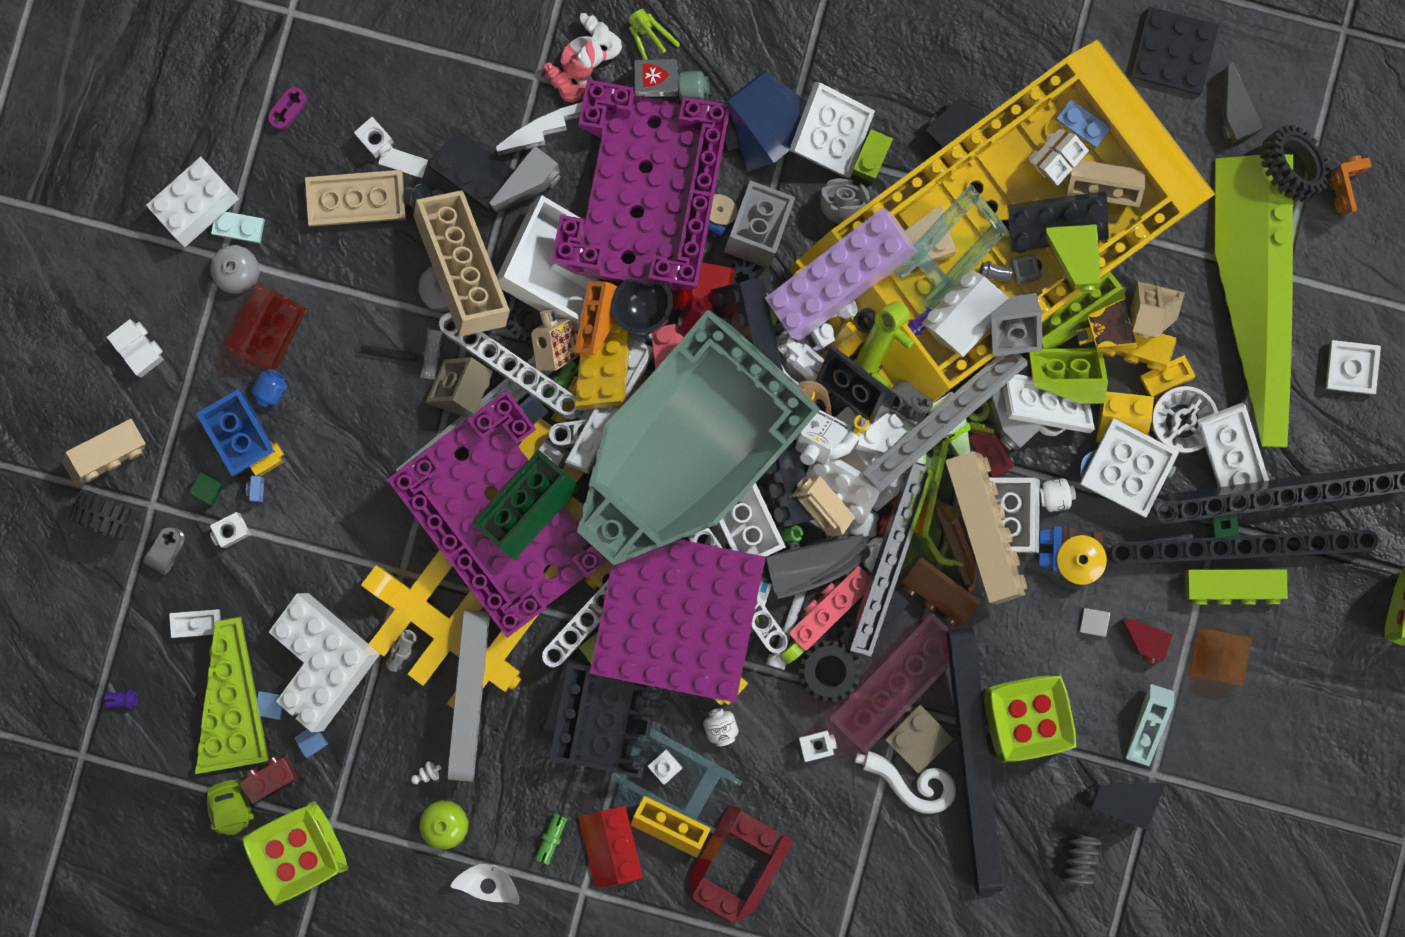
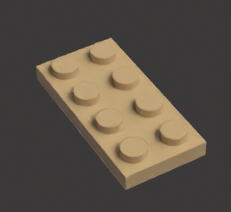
[305,170,406,227]

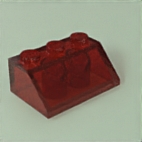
[224,283,307,371]

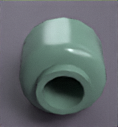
[674,71,709,102]

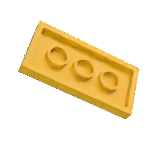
[575,322,631,411]

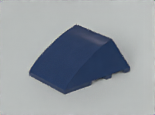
[726,71,807,172]

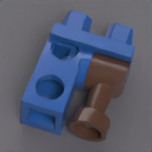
[1038,527,1103,572]

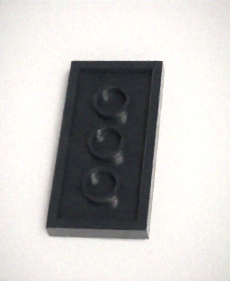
[1007,191,1109,252]

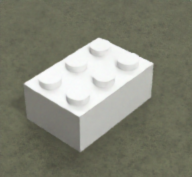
[146,157,239,247]
[989,478,1040,553]

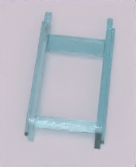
[894,184,1009,310]
[611,728,742,833]

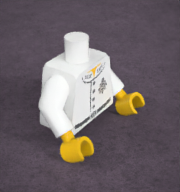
[795,388,869,465]

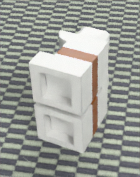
[1029,129,1089,185]

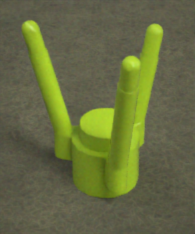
[628,9,680,60]

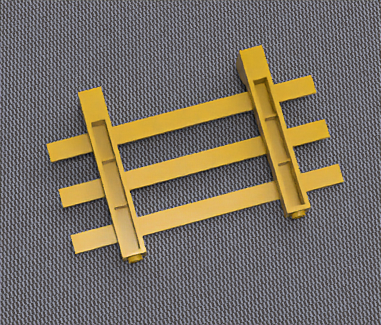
[361,418,584,709]

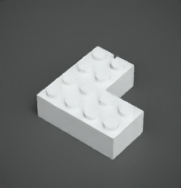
[497,195,601,332]
[269,593,380,732]

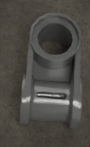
[890,381,933,427]
[143,527,185,575]

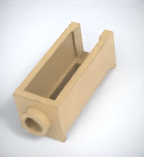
[792,476,855,537]

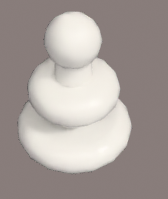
[411,761,441,784]

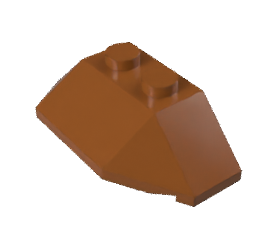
[931,499,980,592]

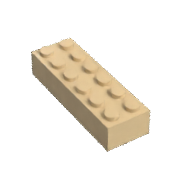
[414,190,510,336]
[946,451,1027,604]

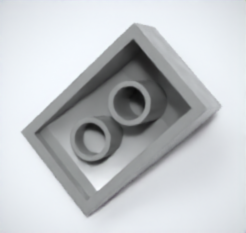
[489,146,560,214]
[724,181,795,269]
[988,388,1042,451]

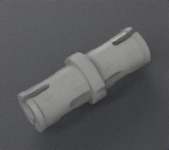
[386,630,416,672]

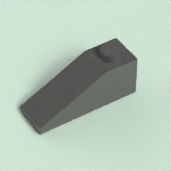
[1222,62,1263,144]

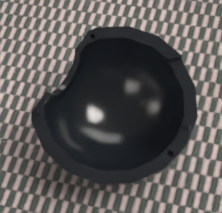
[611,279,673,336]

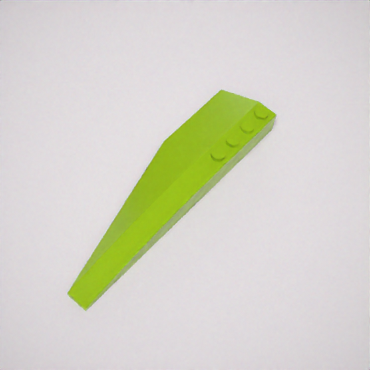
[1214,154,1293,448]

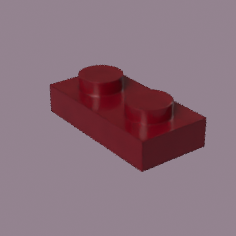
[969,425,1015,478]

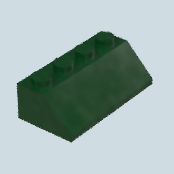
[472,450,581,561]

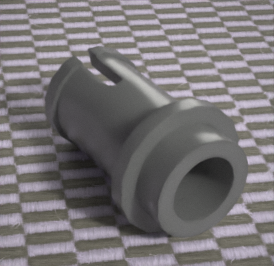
[979,261,1012,283]

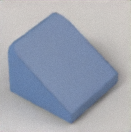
[257,691,283,720]
[294,729,328,758]

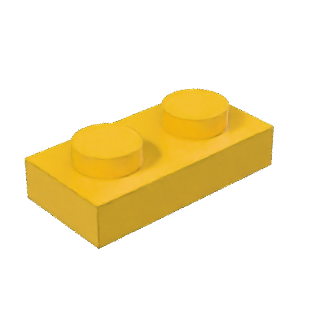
[1140,355,1196,398]

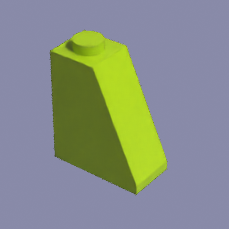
[1046,225,1101,293]

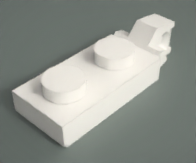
[778,337,830,393]

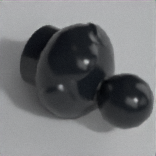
[404,184,445,211]

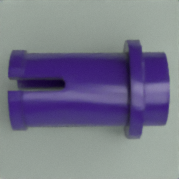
[907,308,932,336]
[105,689,138,709]

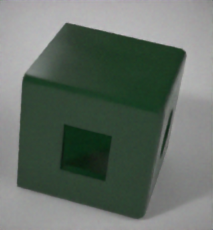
[189,472,225,506]
[1209,514,1239,538]

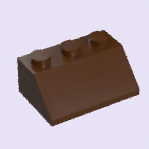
[901,557,981,627]

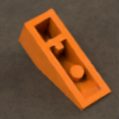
[574,281,618,355]

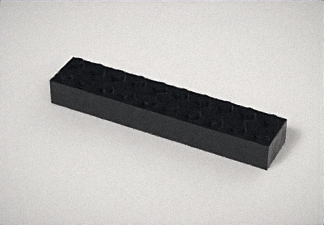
[711,278,815,528]

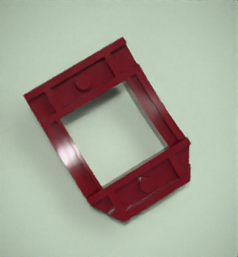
[689,805,793,924]

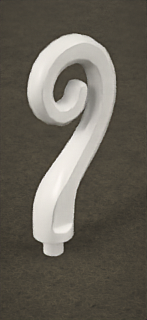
[855,751,956,814]

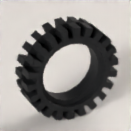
[1260,125,1331,202]

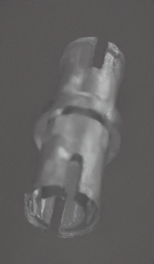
[420,329,443,380]

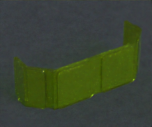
[915,422,994,566]

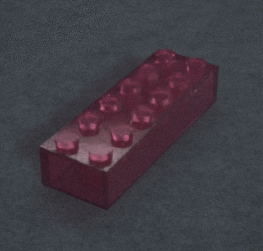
[828,613,950,753]

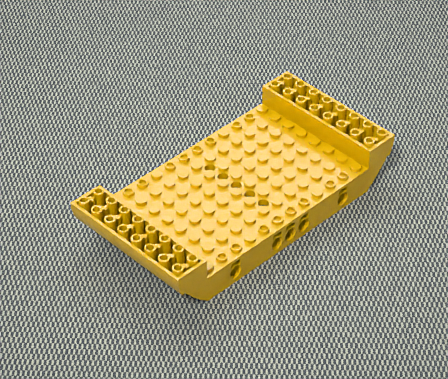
[789,40,1215,406]

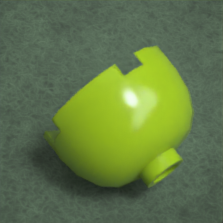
[419,800,469,850]

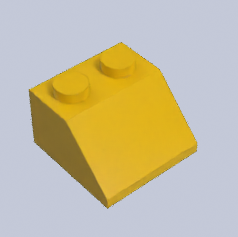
[1096,392,1154,442]

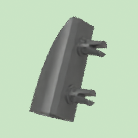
[767,530,871,599]

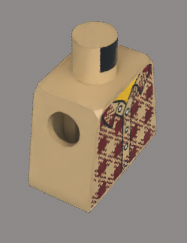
[531,309,580,371]

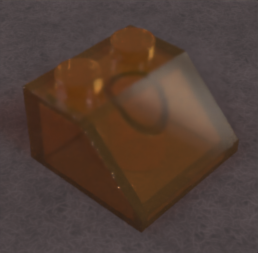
[1190,628,1253,686]

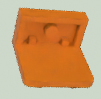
[1329,155,1372,218]

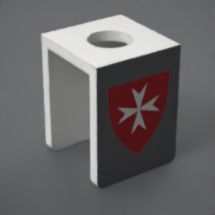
[635,59,678,97]

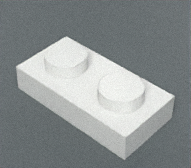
[170,609,221,638]

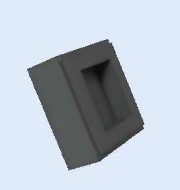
[1011,254,1041,284]

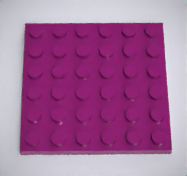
[590,539,766,703]

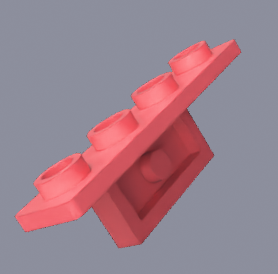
[789,567,870,650]

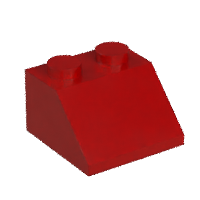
[672,263,734,312]

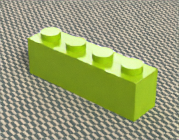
[1042,272,1126,349]
[1185,570,1288,605]

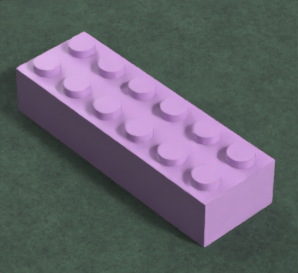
[765,208,918,340]

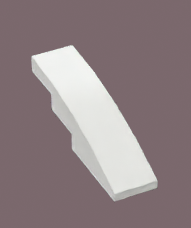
[496,102,583,155]

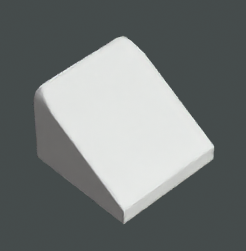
[1080,608,1110,637]

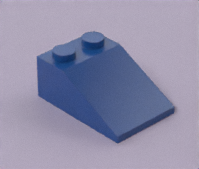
[196,389,275,477]

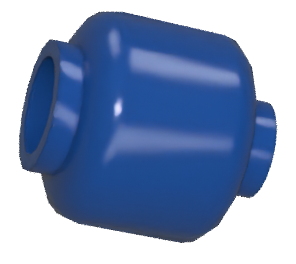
[251,369,288,407]

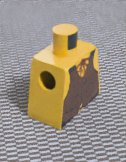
[1076,299,1137,352]

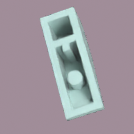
[1126,684,1174,766]

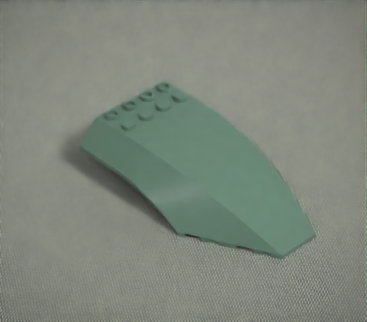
[577,310,820,565]

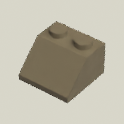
[426,357,493,415]
[884,705,953,774]

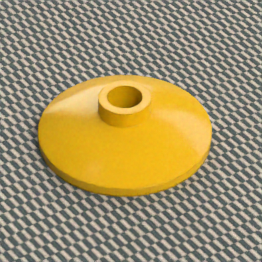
[1057,535,1107,585]

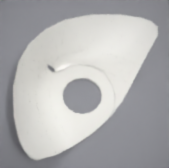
[451,864,519,905]

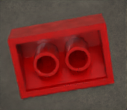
[578,805,643,888]

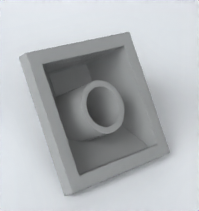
[991,293,1042,357]

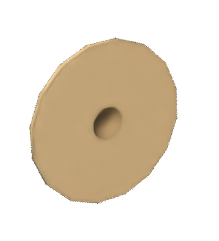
[710,194,738,225]

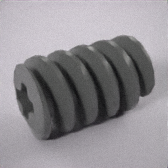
[1062,833,1101,887]

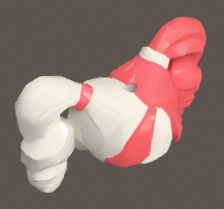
[542,13,622,103]

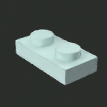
[211,212,265,243]

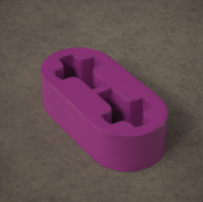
[269,87,307,130]

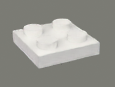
[1326,340,1381,395]

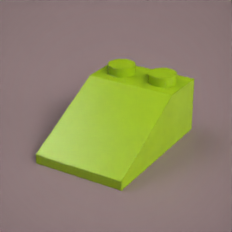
[1028,348,1108,403]

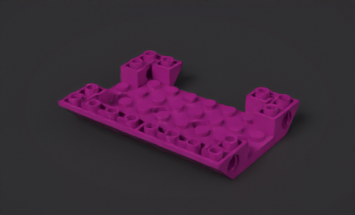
[551,79,730,292]
[387,390,609,638]

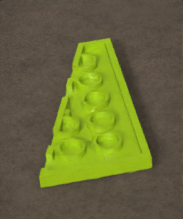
[195,616,269,774]

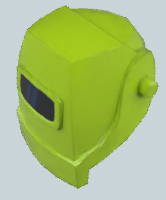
[207,780,254,835]

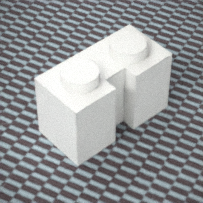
[107,319,164,377]

